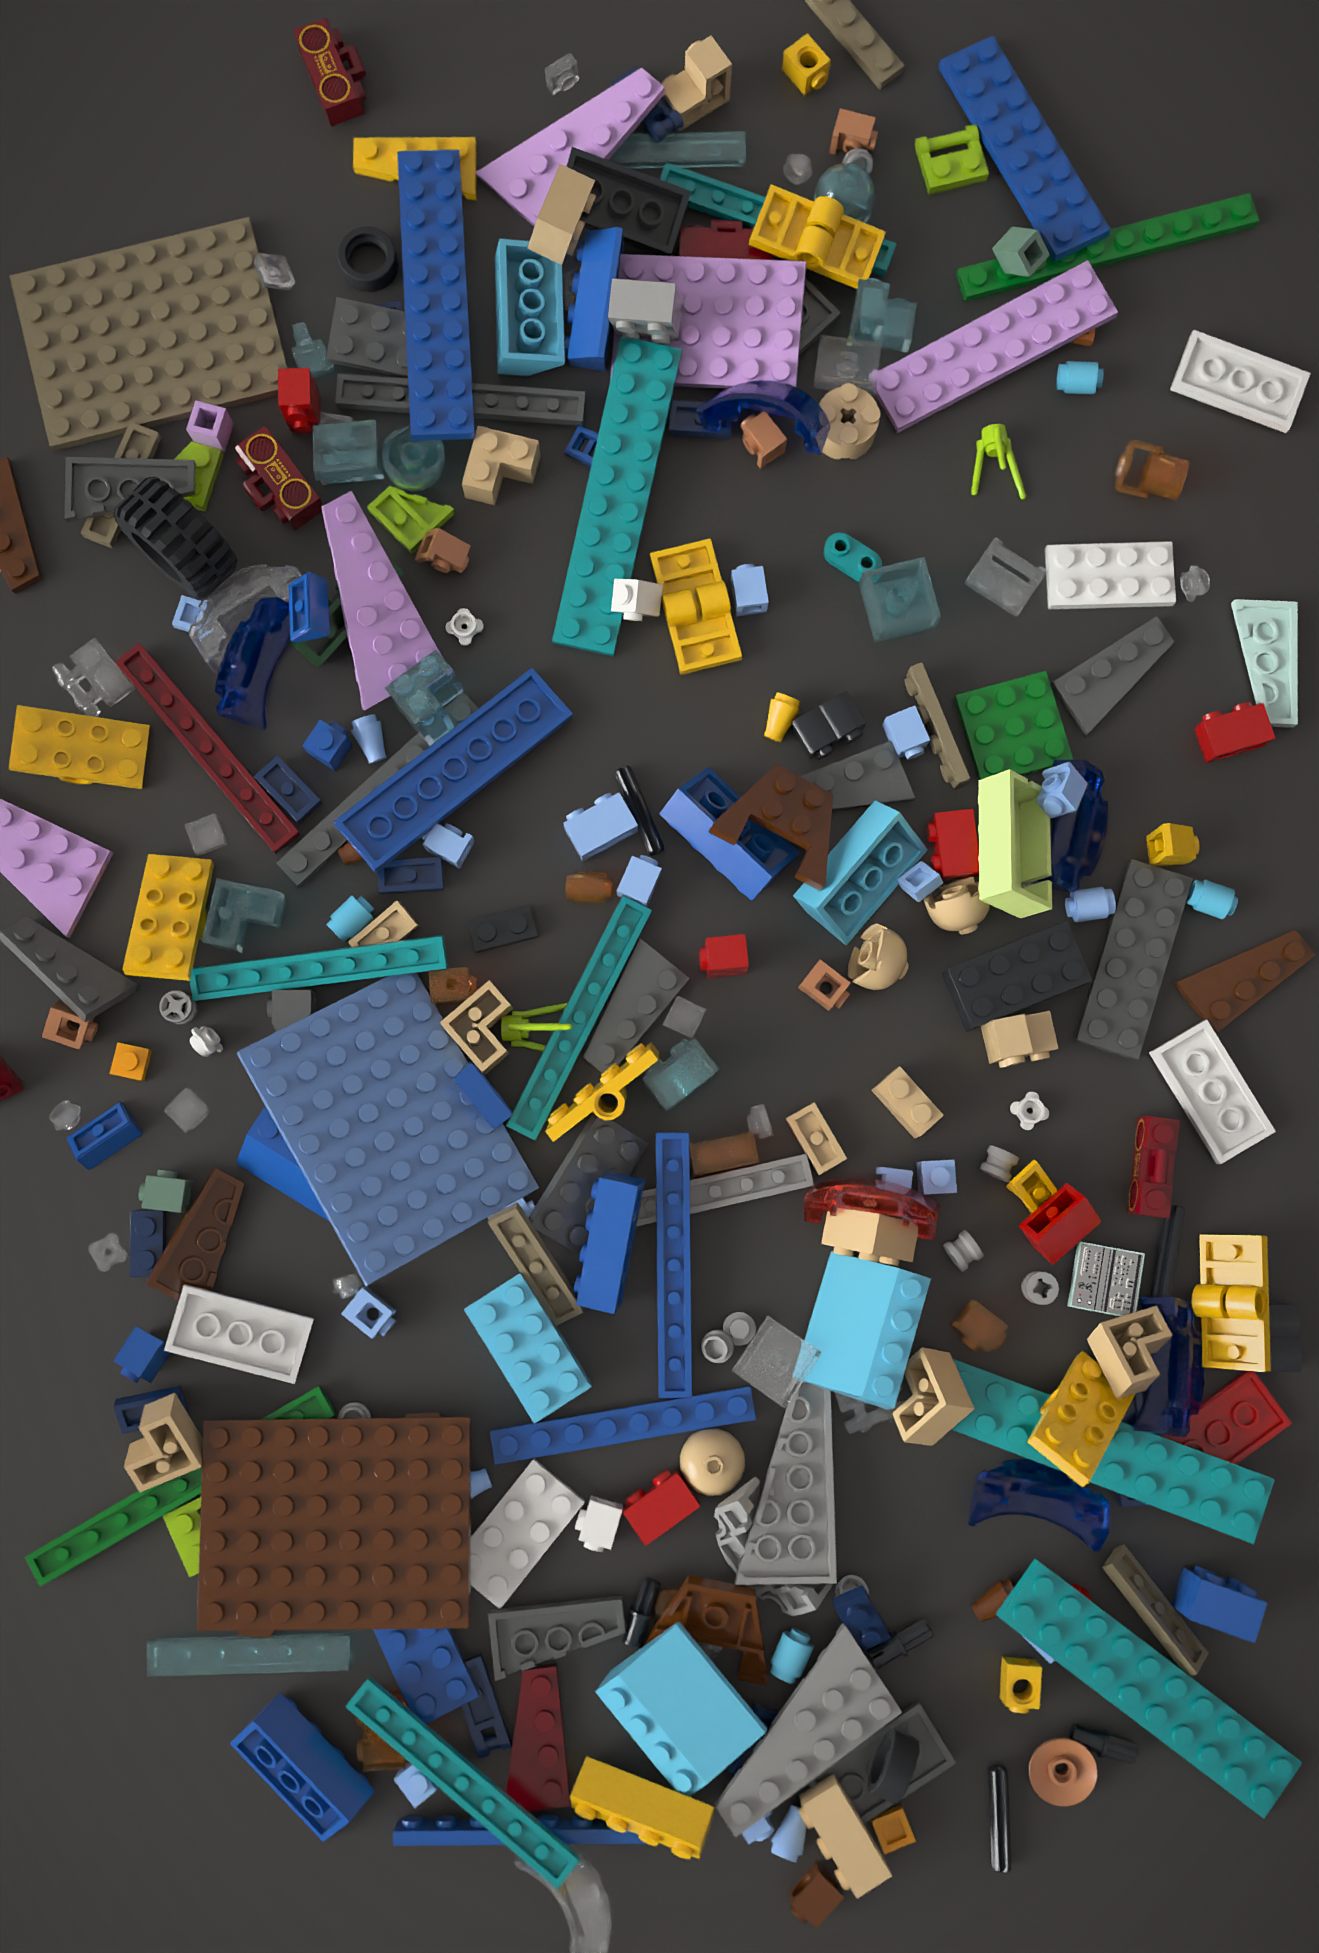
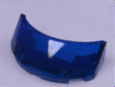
[696,380,831,455]
[215,597,290,730]
[1031,760,1108,892]
[1133,1297,1205,1437]
[968,1459,1111,1552]

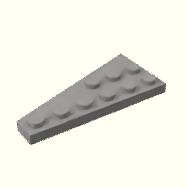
[734,1379,837,1585]
[715,1623,902,1837]

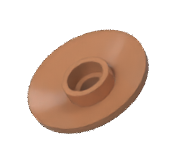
[1028,1738,1097,1806]

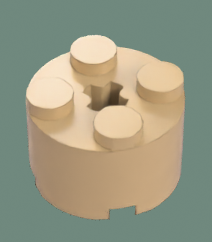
[814,383,880,460]

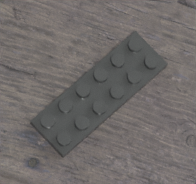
[1074,859,1193,1061]

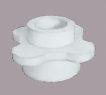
[446,608,483,646]
[190,1026,223,1057]
[1010,1092,1049,1130]

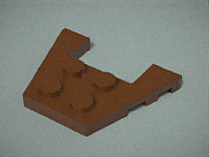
[708,765,833,891]
[640,1575,768,1686]

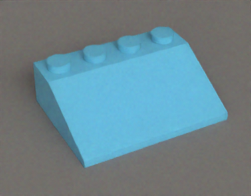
[793,1251,931,1410]
[595,1621,767,1797]

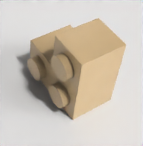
[661,35,732,132]
[527,164,596,265]
[462,426,541,505]
[440,980,513,1075]
[981,1011,1059,1068]
[821,1205,920,1266]
[1087,1306,1172,1399]
[892,1347,975,1446]
[124,1393,203,1492]

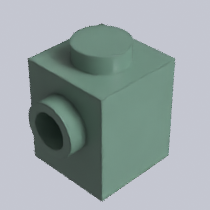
[992,227,1050,277]
[139,1170,193,1213]

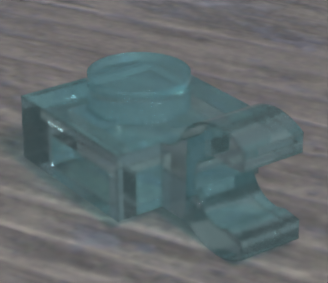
[292,322,333,378]

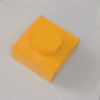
[110,1042,152,1081]
[871,1804,916,1855]

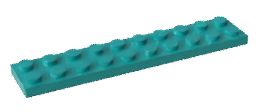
[552,336,682,657]
[951,1359,1275,1544]
[996,1559,1302,1819]

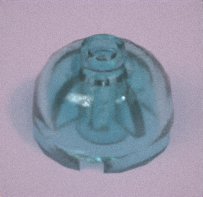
[813,163,875,222]
[382,426,445,492]

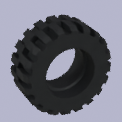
[113,476,238,600]

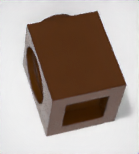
[789,1861,844,1929]

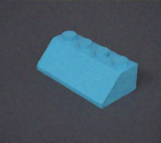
[494,239,565,376]
[793,800,928,945]

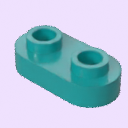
[823,533,882,584]

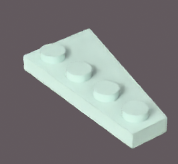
[1231,599,1298,728]

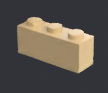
[798,1773,892,1899]

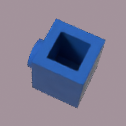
[302,720,353,771]
[113,1326,171,1383]

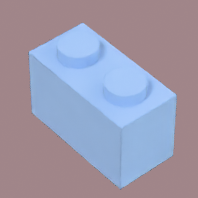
[563,793,638,862]

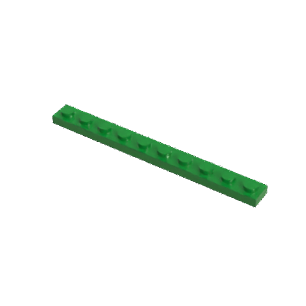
[956,193,1259,302]
[25,1385,336,1587]

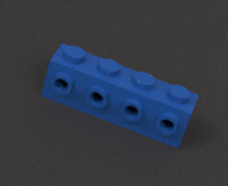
[574,1171,645,1314]

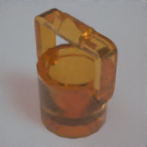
[1115,440,1189,500]

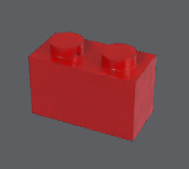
[278,368,321,434]
[1194,702,1276,764]
[926,809,979,881]
[699,934,749,978]
[1018,1183,1102,1265]
[622,1468,700,1546]

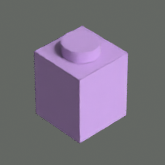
[186,400,234,453]

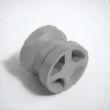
[159,990,198,1025]
[979,1145,1020,1183]
[943,1230,984,1272]
[1021,1271,1059,1305]

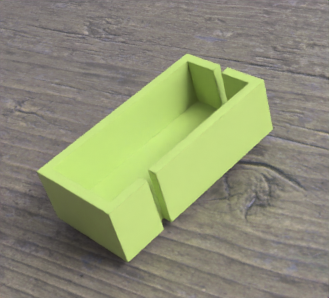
[978,769,1052,919]

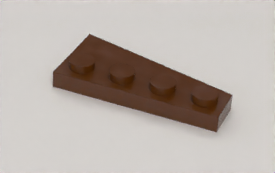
[0,456,43,594]
[1173,930,1316,1033]
[145,1167,244,1301]

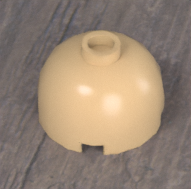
[923,877,990,934]
[848,923,909,990]
[680,1427,745,1496]

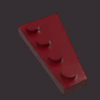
[506,1663,571,1811]

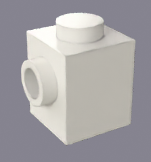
[611,579,663,621]
[575,1495,623,1552]

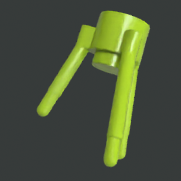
[971,424,1026,500]
[501,1003,572,1052]

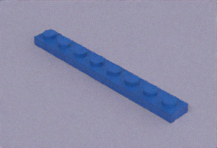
[656,1132,692,1398]
[490,1385,756,1465]
[393,1814,661,1846]

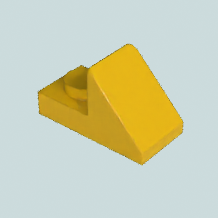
[1006,1160,1058,1214]

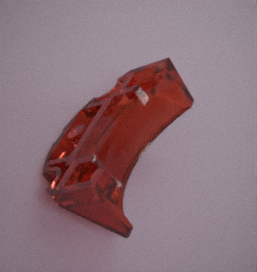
[804,1178,940,1240]

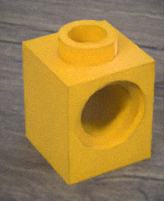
[782,33,831,96]
[999,1656,1042,1713]

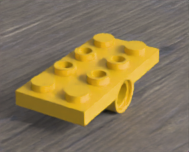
[748,184,886,292]
[650,538,742,675]
[9,705,150,789]
[122,854,214,981]
[545,1042,659,1142]
[1192,1235,1271,1372]
[1027,1351,1136,1487]

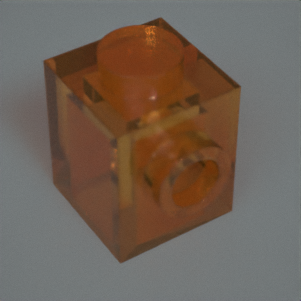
[428,967,478,1006]
[952,1300,1008,1353]

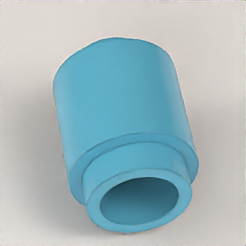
[1056,361,1103,394]
[1186,879,1238,920]
[326,895,374,943]
[770,1628,814,1684]

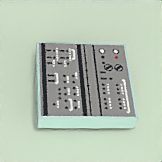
[1067,1241,1145,1316]

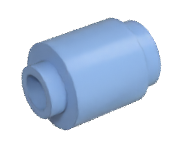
[1065,887,1116,923]

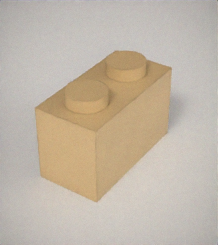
[871,1066,944,1138]

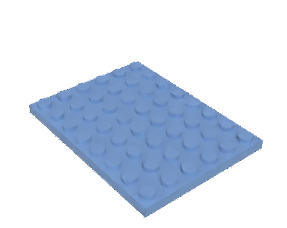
[237,972,539,1286]

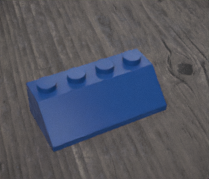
[564,227,624,371]
[659,767,800,901]
[236,1106,330,1222]
[229,1692,375,1842]

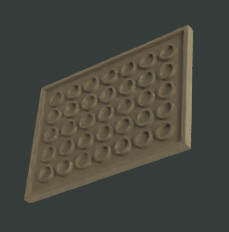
[10,217,288,451]

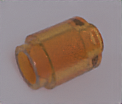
[566,871,613,904]

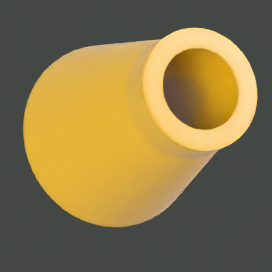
[764,693,800,742]

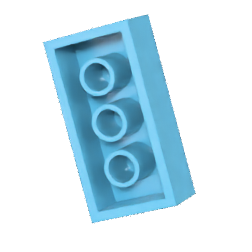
[464,1273,592,1424]

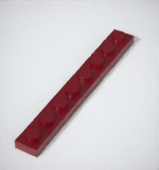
[114,643,301,854]

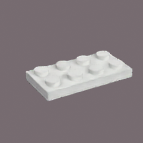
[1170,330,1310,433]
[1045,542,1176,609]
[1149,1019,1276,1164]
[164,1284,314,1384]
[471,1458,585,1609]

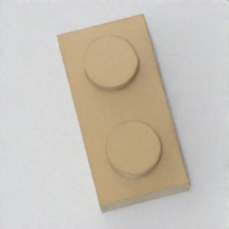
[348,901,420,947]
[786,1102,847,1175]

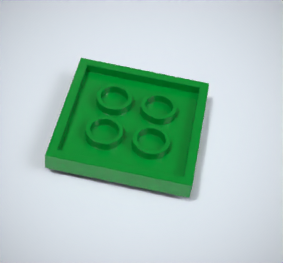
[954,671,1073,781]

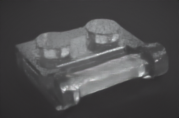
[964,537,1048,617]

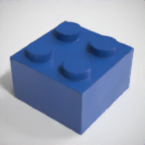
[1171,1565,1267,1643]

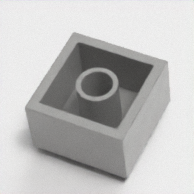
[608,278,683,344]

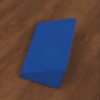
[289,572,330,643]
[454,1061,513,1128]
[67,1101,142,1170]

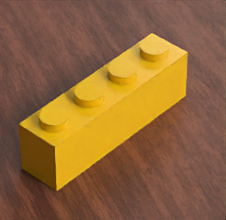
[570,1756,714,1859]

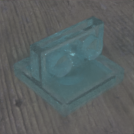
[313,420,384,485]

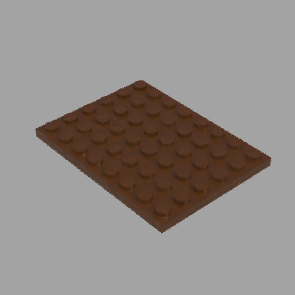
[197,1417,471,1631]

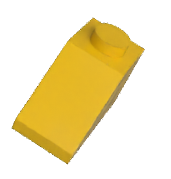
[1146,823,1199,867]

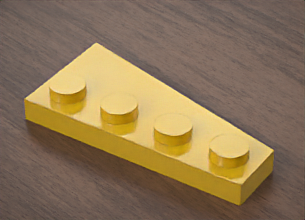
[353,137,477,201]

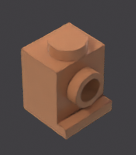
[829,108,878,154]
[740,411,787,469]
[415,528,471,573]
[798,960,850,1011]
[42,999,98,1050]

